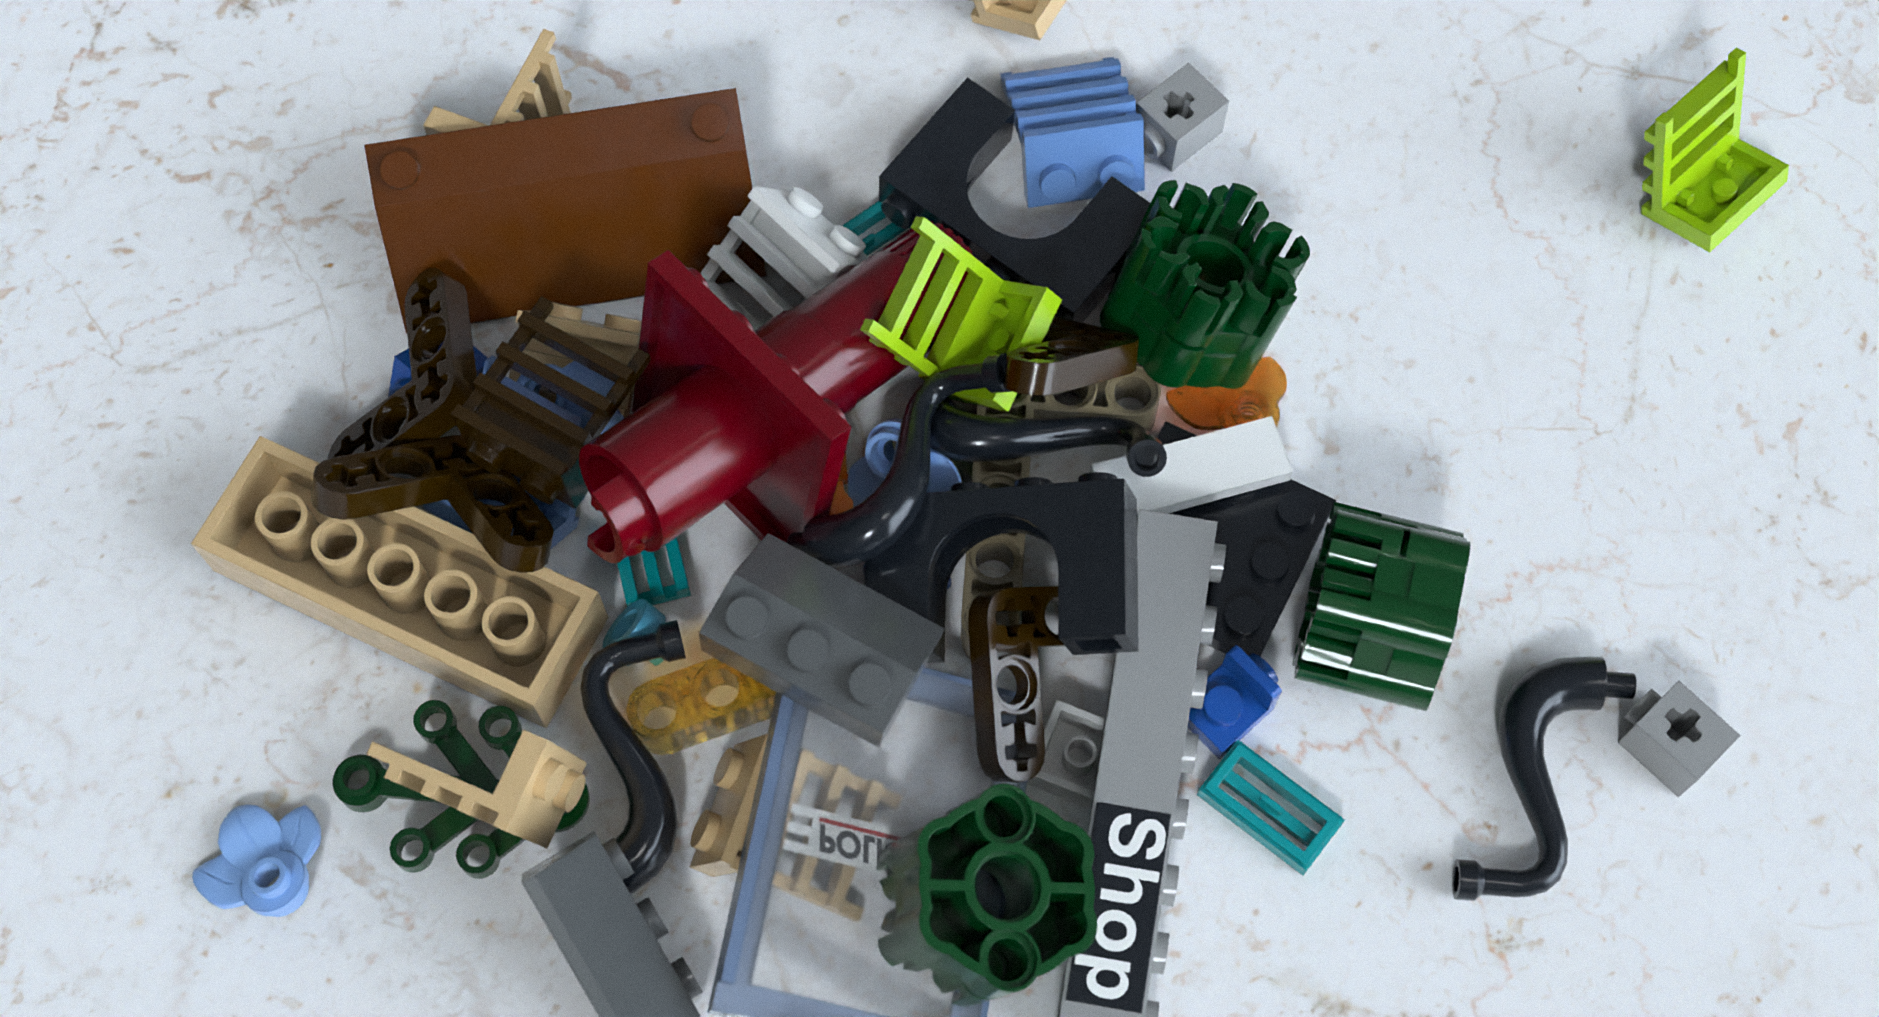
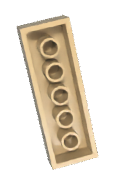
[191,436,609,729]

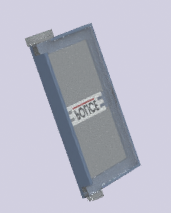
[707,667,1027,1017]

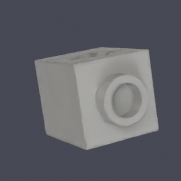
[1136,62,1229,172]
[1618,680,1741,797]

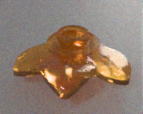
[1165,356,1287,430]

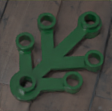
[333,700,590,879]

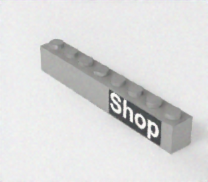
[1058,509,1226,1017]

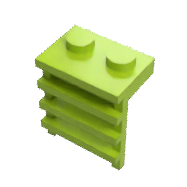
[1641,47,1789,253]
[860,216,1062,412]

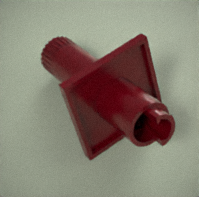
[579,221,977,563]

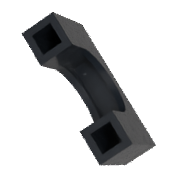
[879,77,1150,323]
[864,472,1139,663]

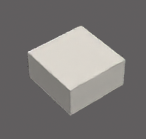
[1027,700,1105,809]

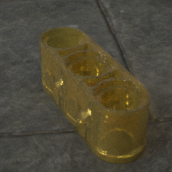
[626,658,776,755]

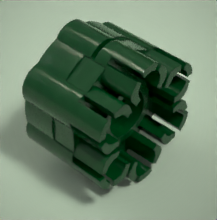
[1099,180,1310,389]
[1292,502,1471,711]
[876,784,1097,1007]

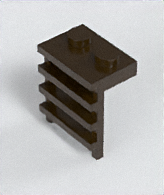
[451,296,651,509]

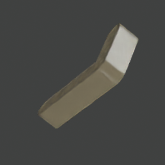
[961,366,1161,660]

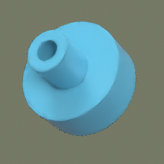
[602,599,666,666]

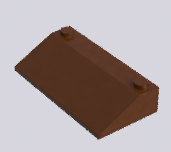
[364,88,767,333]

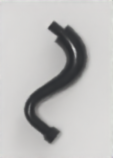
[787,353,1011,569]
[930,398,1167,477]
[580,620,686,894]
[1452,657,1636,901]

